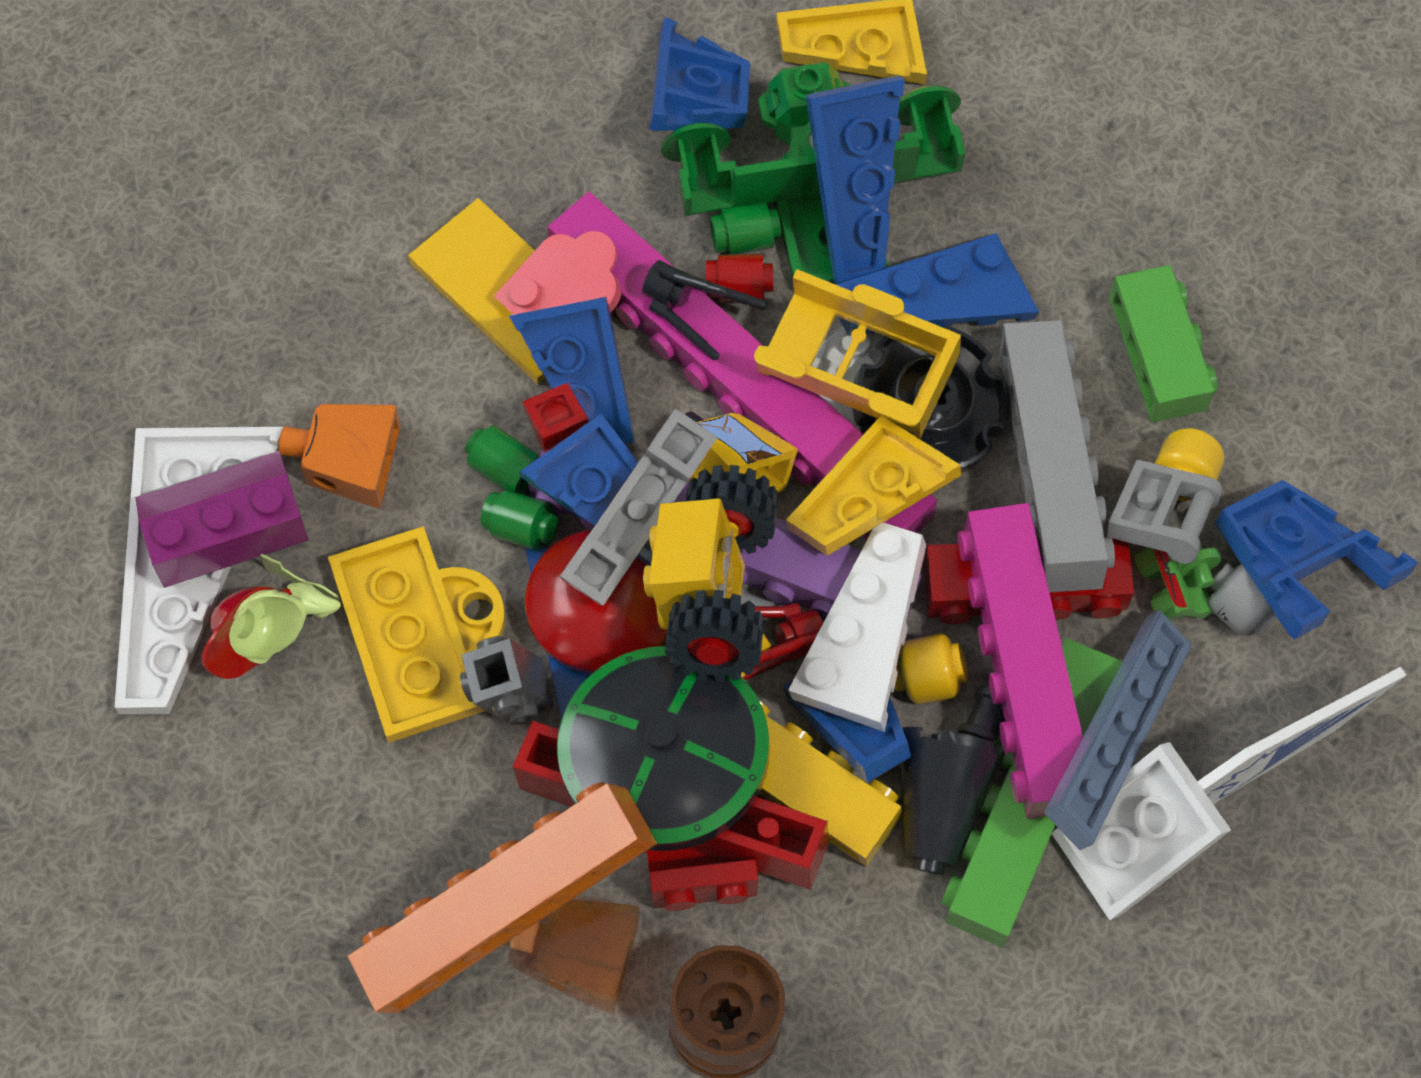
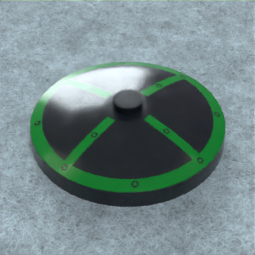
[557,646,770,851]

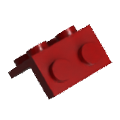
[646,848,758,911]

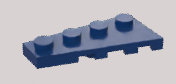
[835,233,1039,336]

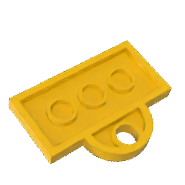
[328,526,506,743]

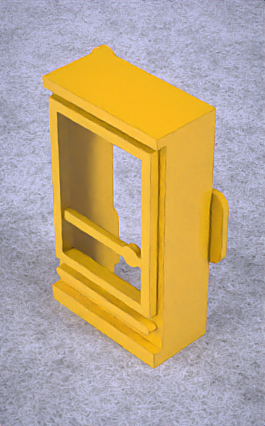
[754,269,961,438]

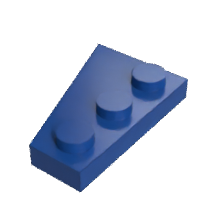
[783,681,911,783]

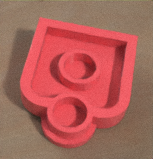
[494,231,621,314]

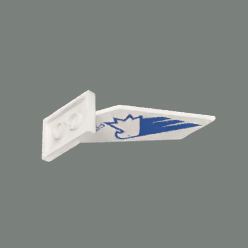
[1052,667,1407,920]

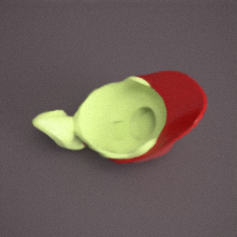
[201,582,341,679]

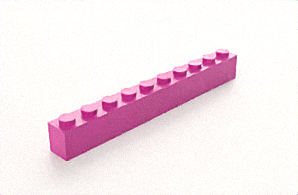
[548,191,937,542]

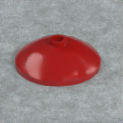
[525,530,667,673]

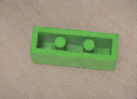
[1109,265,1218,423]

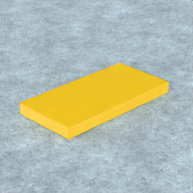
[408,198,546,385]

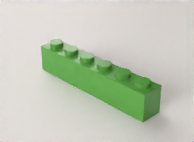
[941,638,1123,948]

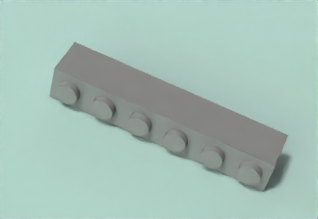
[1000,320,1115,592]

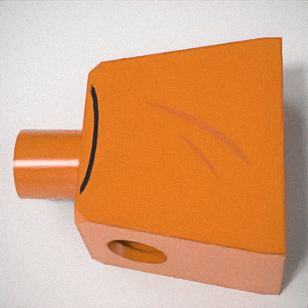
[279,404,401,508]

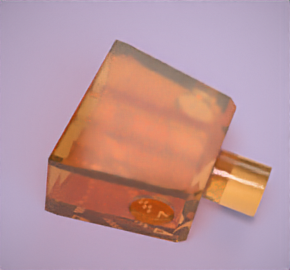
[510,900,641,1015]

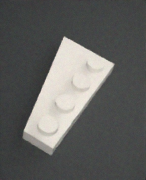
[788,523,926,732]

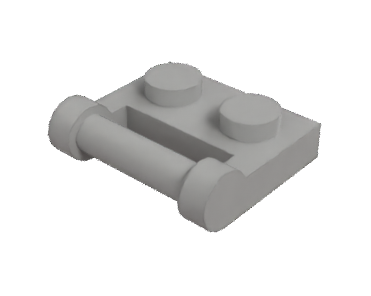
[1107,460,1223,564]

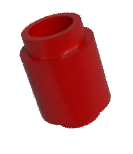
[706,254,774,303]

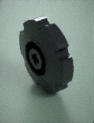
[852,326,1010,473]

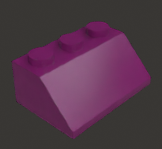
[135,451,309,588]

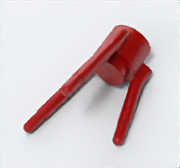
[743,603,823,680]

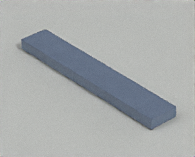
[1044,610,1191,850]

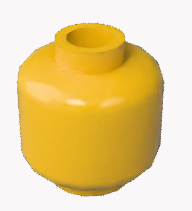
[1155,428,1225,501]
[895,634,968,705]

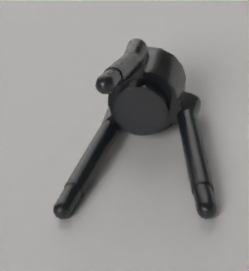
[642,260,767,360]

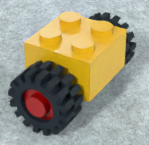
[643,465,778,682]

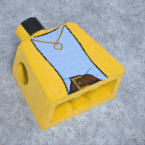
[685,411,798,493]

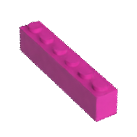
[958,503,1083,819]

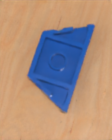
[649,17,750,131]

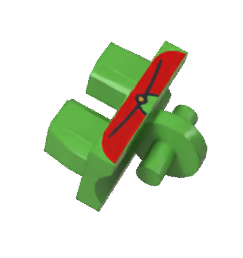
[1134,547,1221,621]

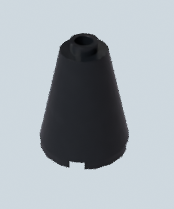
[900,727,1003,875]

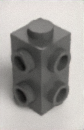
[460,636,554,725]

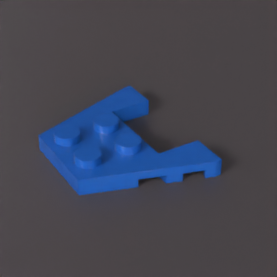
[1215,480,1418,640]

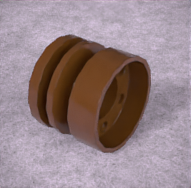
[669,945,785,1078]

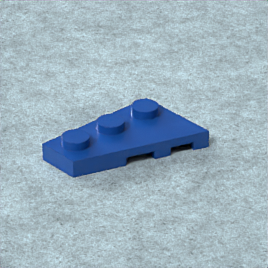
[509,296,636,444]
[519,413,653,566]

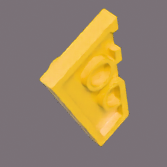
[776,0,927,84]
[786,415,962,556]

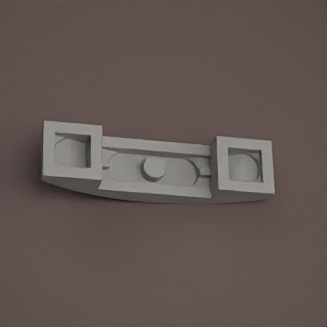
[559,408,718,606]

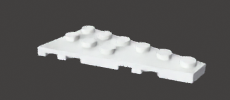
[114,427,284,714]

